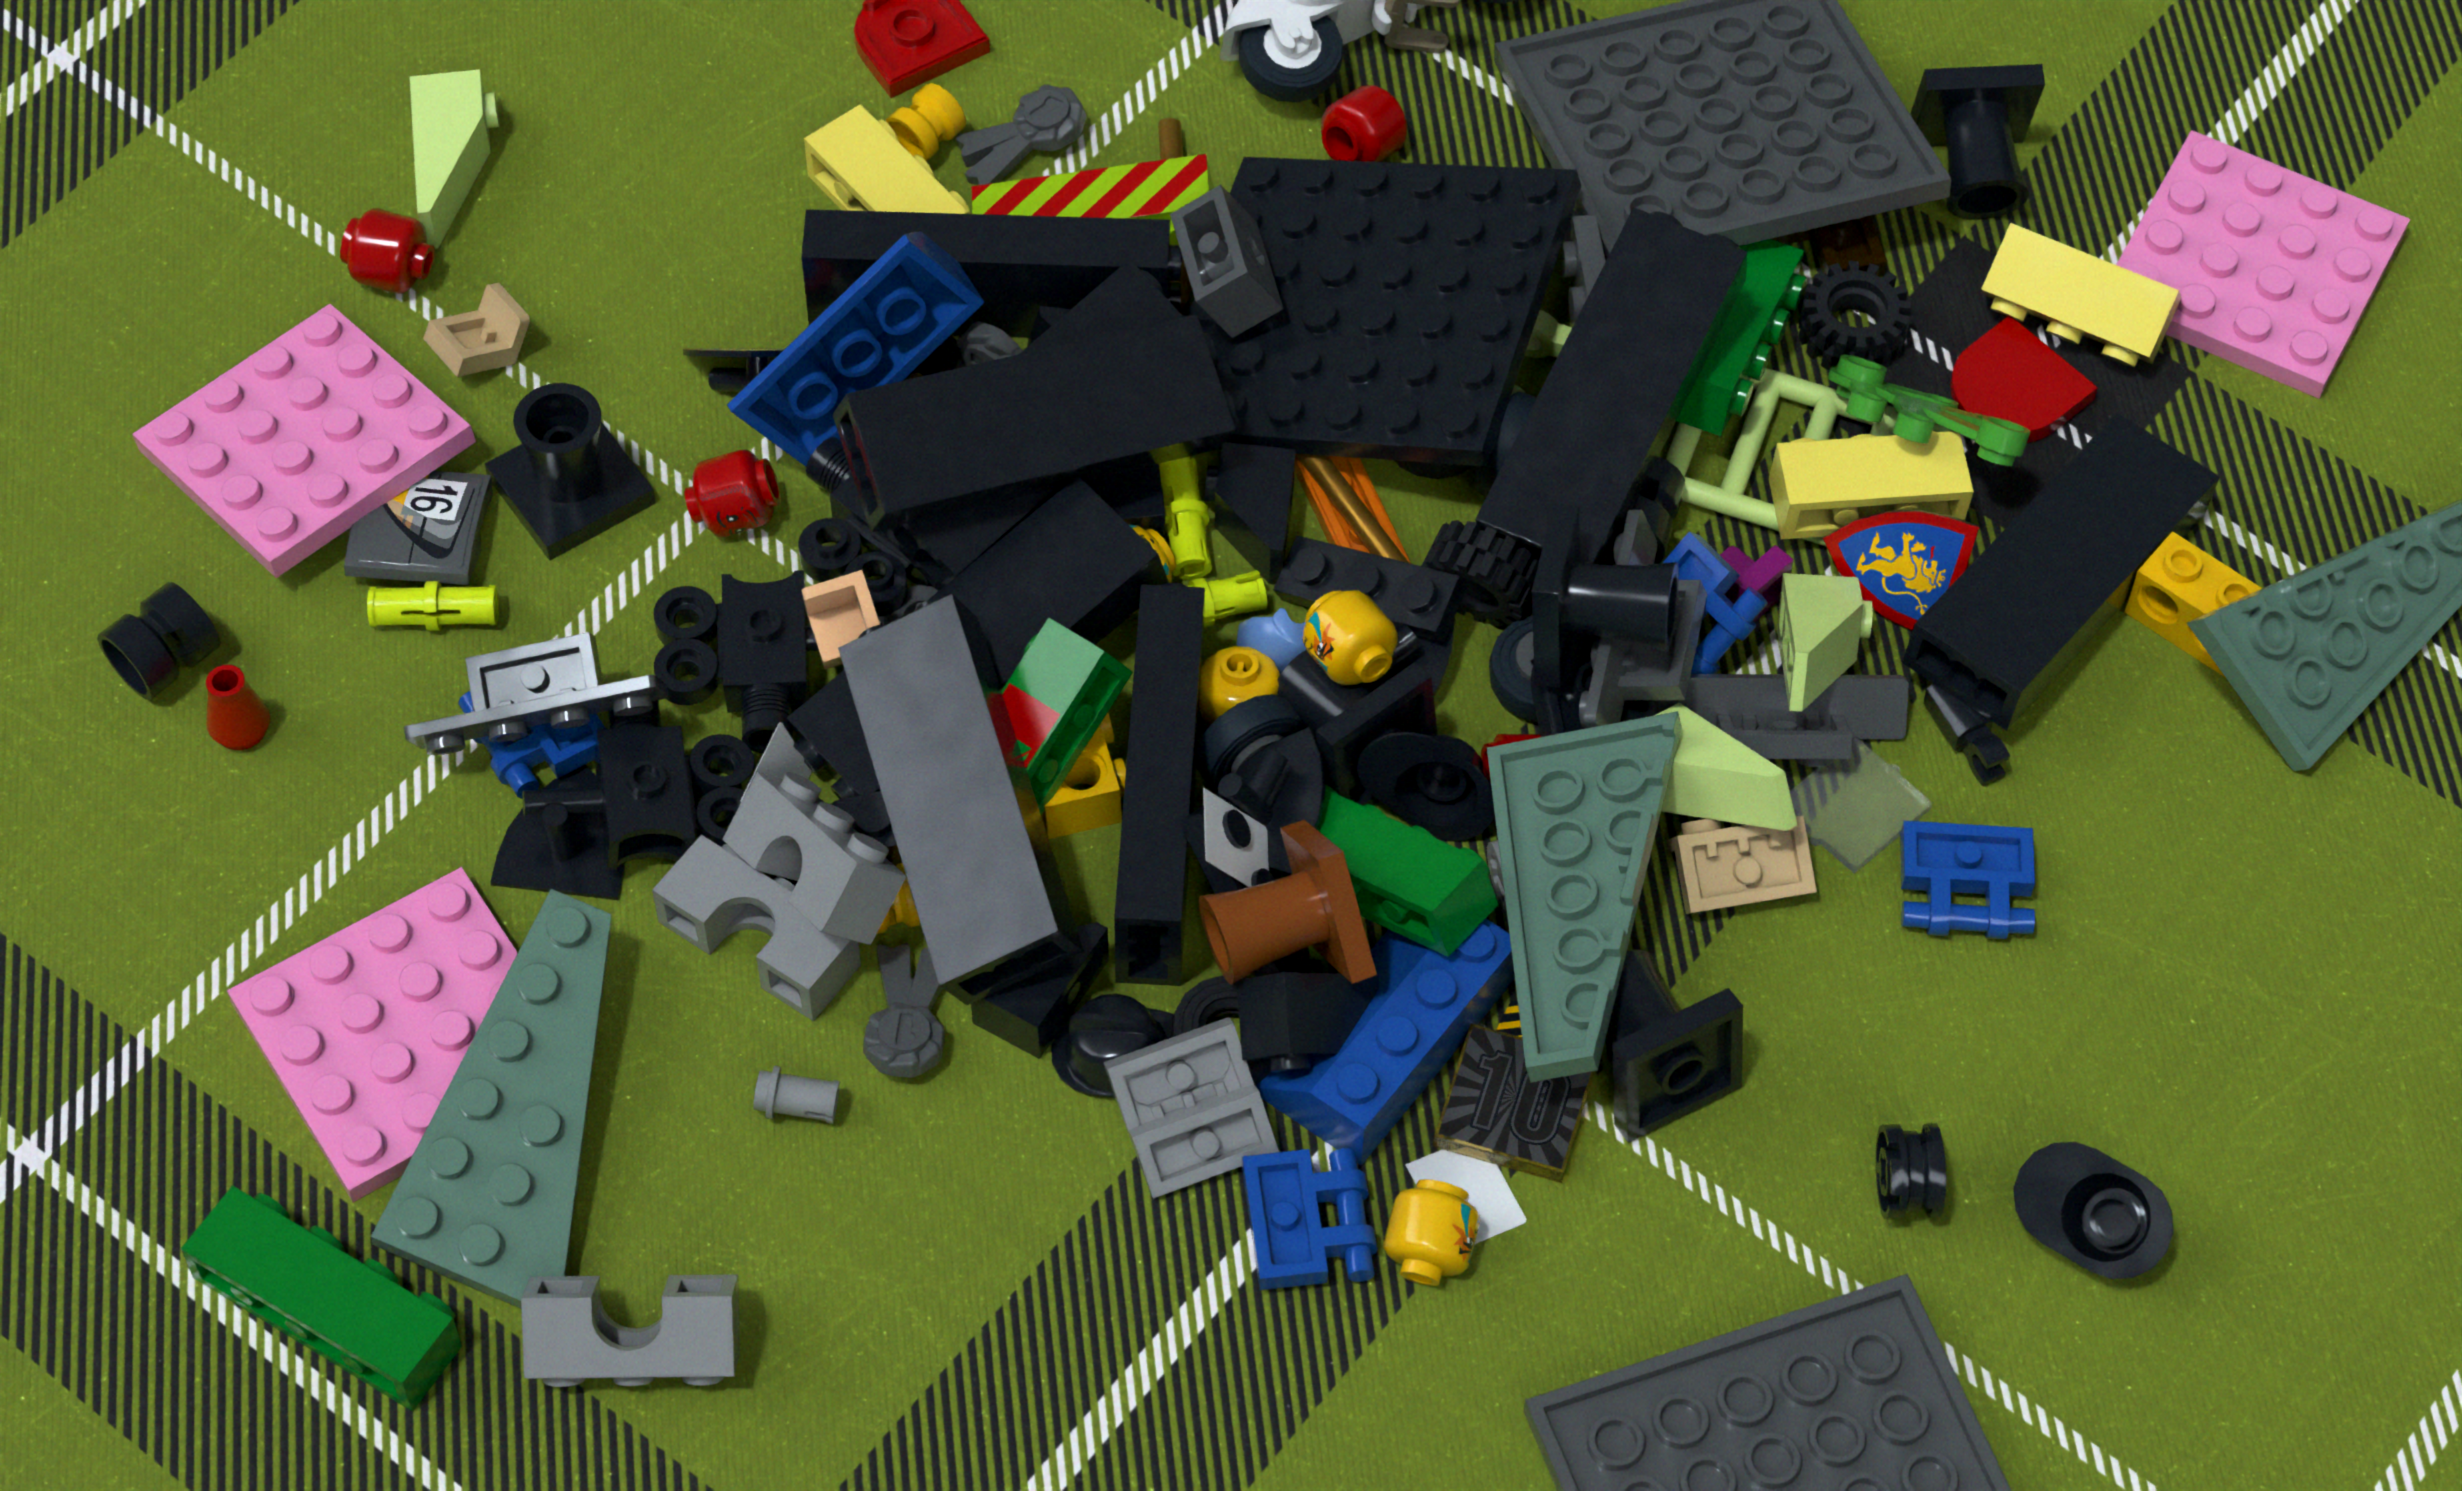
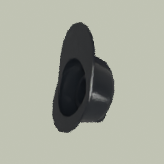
[1356,732,1495,841]
[1051,993,1173,1098]
[2013,1142,2174,1279]

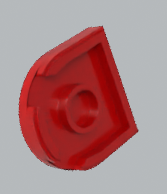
[854,0,990,98]
[1950,316,2098,442]

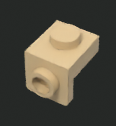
[423,283,530,377]

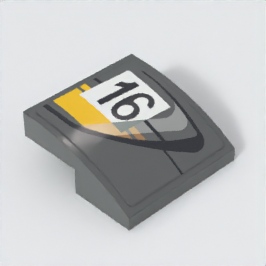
[344,471,493,585]

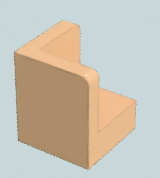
[801,570,880,669]

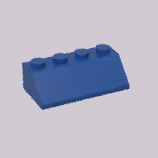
[727,231,985,466]
[1256,918,1515,1165]

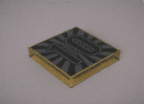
[1433,1023,1596,1183]

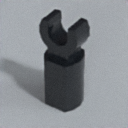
[1923,683,2010,786]

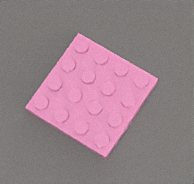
[2116,130,2410,399]
[132,304,476,578]
[227,867,517,1202]

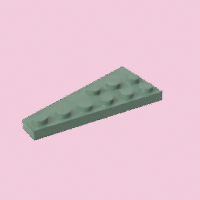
[2187,499,2462,771]
[1487,711,1682,1082]
[371,889,612,1308]

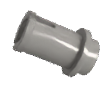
[753,1066,840,1124]

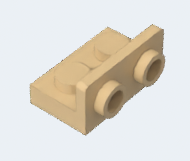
[1666,815,1817,914]

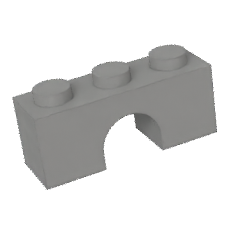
[722,772,906,945]
[652,835,861,1021]
[521,1274,740,1387]

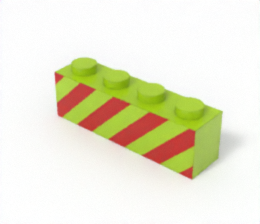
[972,154,1214,245]

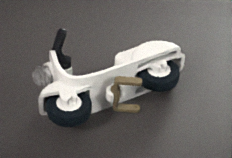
[1220,0,1515,103]

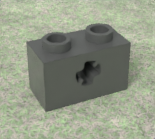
[1170,184,1284,338]

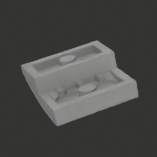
[1103,1017,1279,1199]

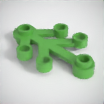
[1828,355,2031,466]

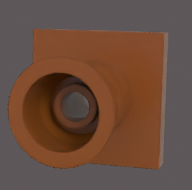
[1199,820,1377,985]

